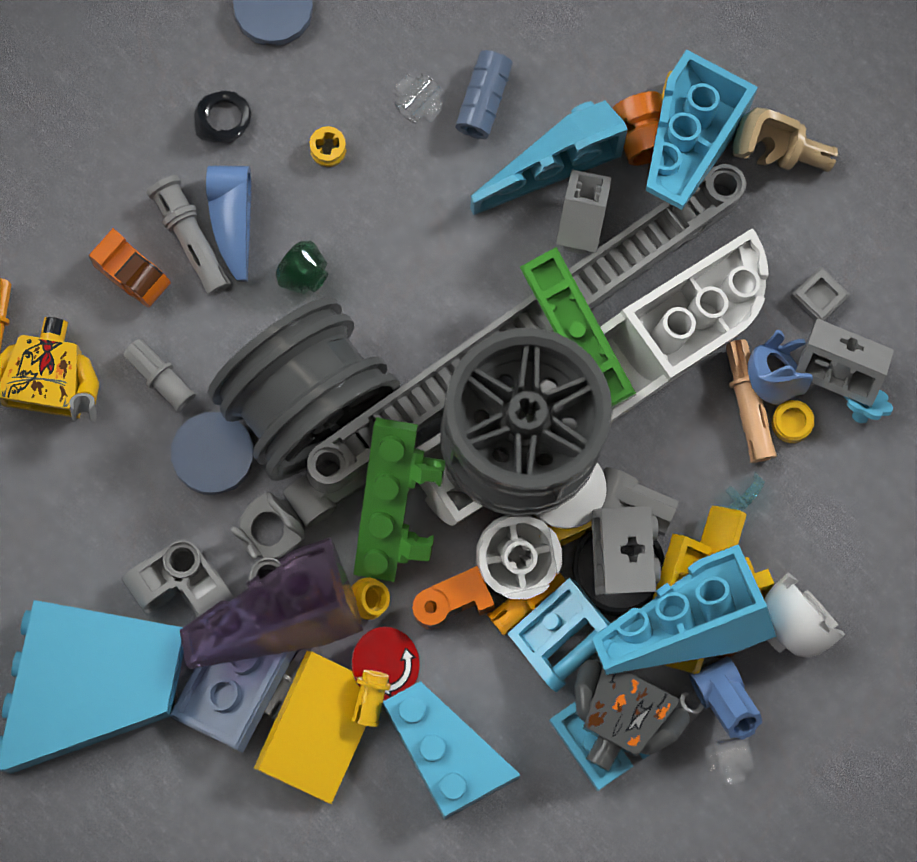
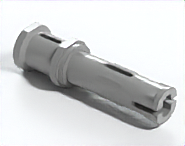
[146,175,231,296]

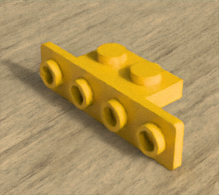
[653,505,746,674]

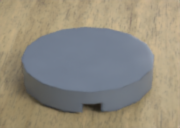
[233,0,313,46]
[171,412,254,495]

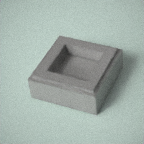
[791,267,850,322]

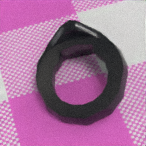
[194,90,251,142]

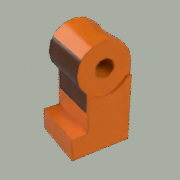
[89,228,171,308]
[412,566,495,630]

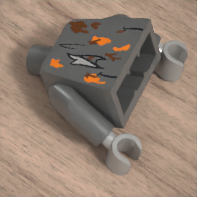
[574,656,703,771]

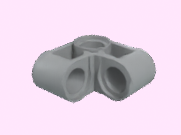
[122,540,236,623]

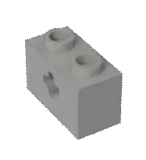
[556,170,612,254]
[796,319,894,407]
[591,506,661,595]

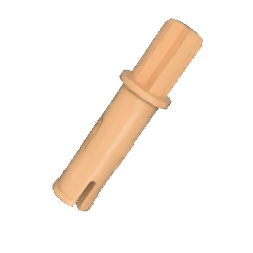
[726,339,777,463]

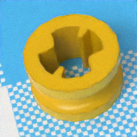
[309,126,346,167]

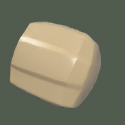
[733,108,838,172]

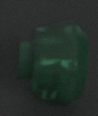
[275,241,328,294]

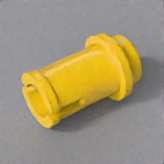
[352,670,391,727]

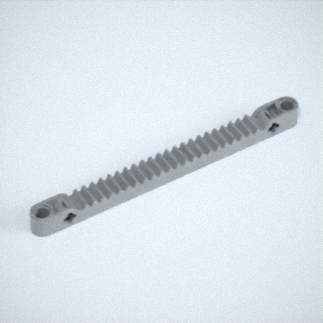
[307,164,746,493]

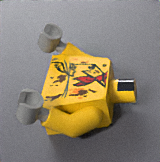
[0,317,100,421]

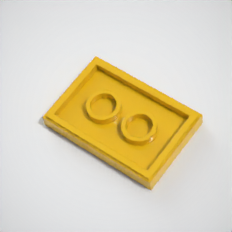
[253,651,366,804]

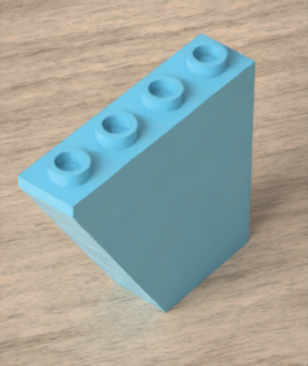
[0,600,188,774]

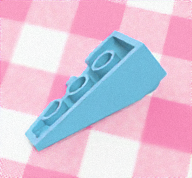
[645,49,758,210]
[470,100,628,215]
[592,544,776,675]

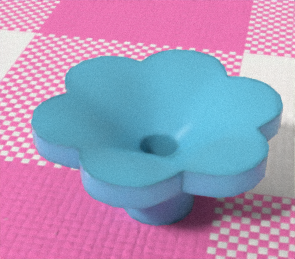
[843,390,893,424]

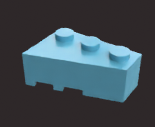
[383,681,521,820]

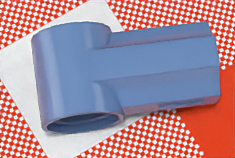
[689,656,763,740]

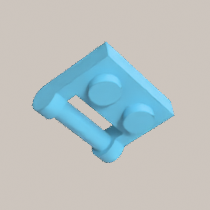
[507,578,611,692]

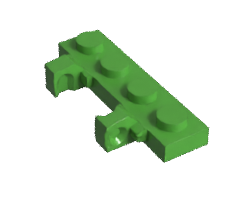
[353,417,445,582]

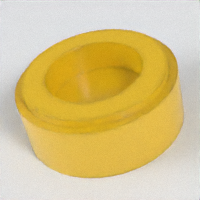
[771,400,815,443]

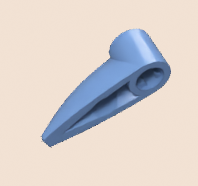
[206,166,251,282]

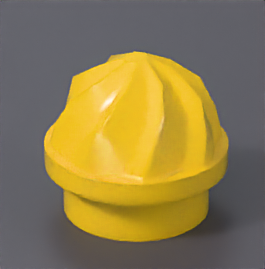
[347,577,390,620]

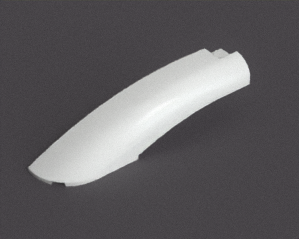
[417,228,769,526]

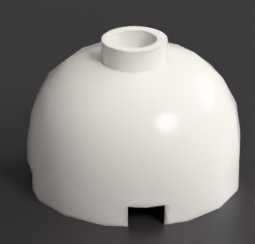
[476,514,562,599]
[764,573,845,658]

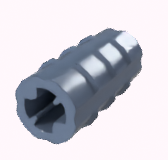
[455,50,513,139]

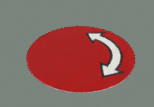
[352,627,420,701]

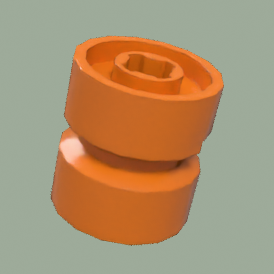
[612,91,663,166]

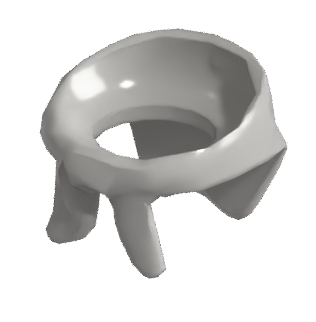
[231,492,304,559]

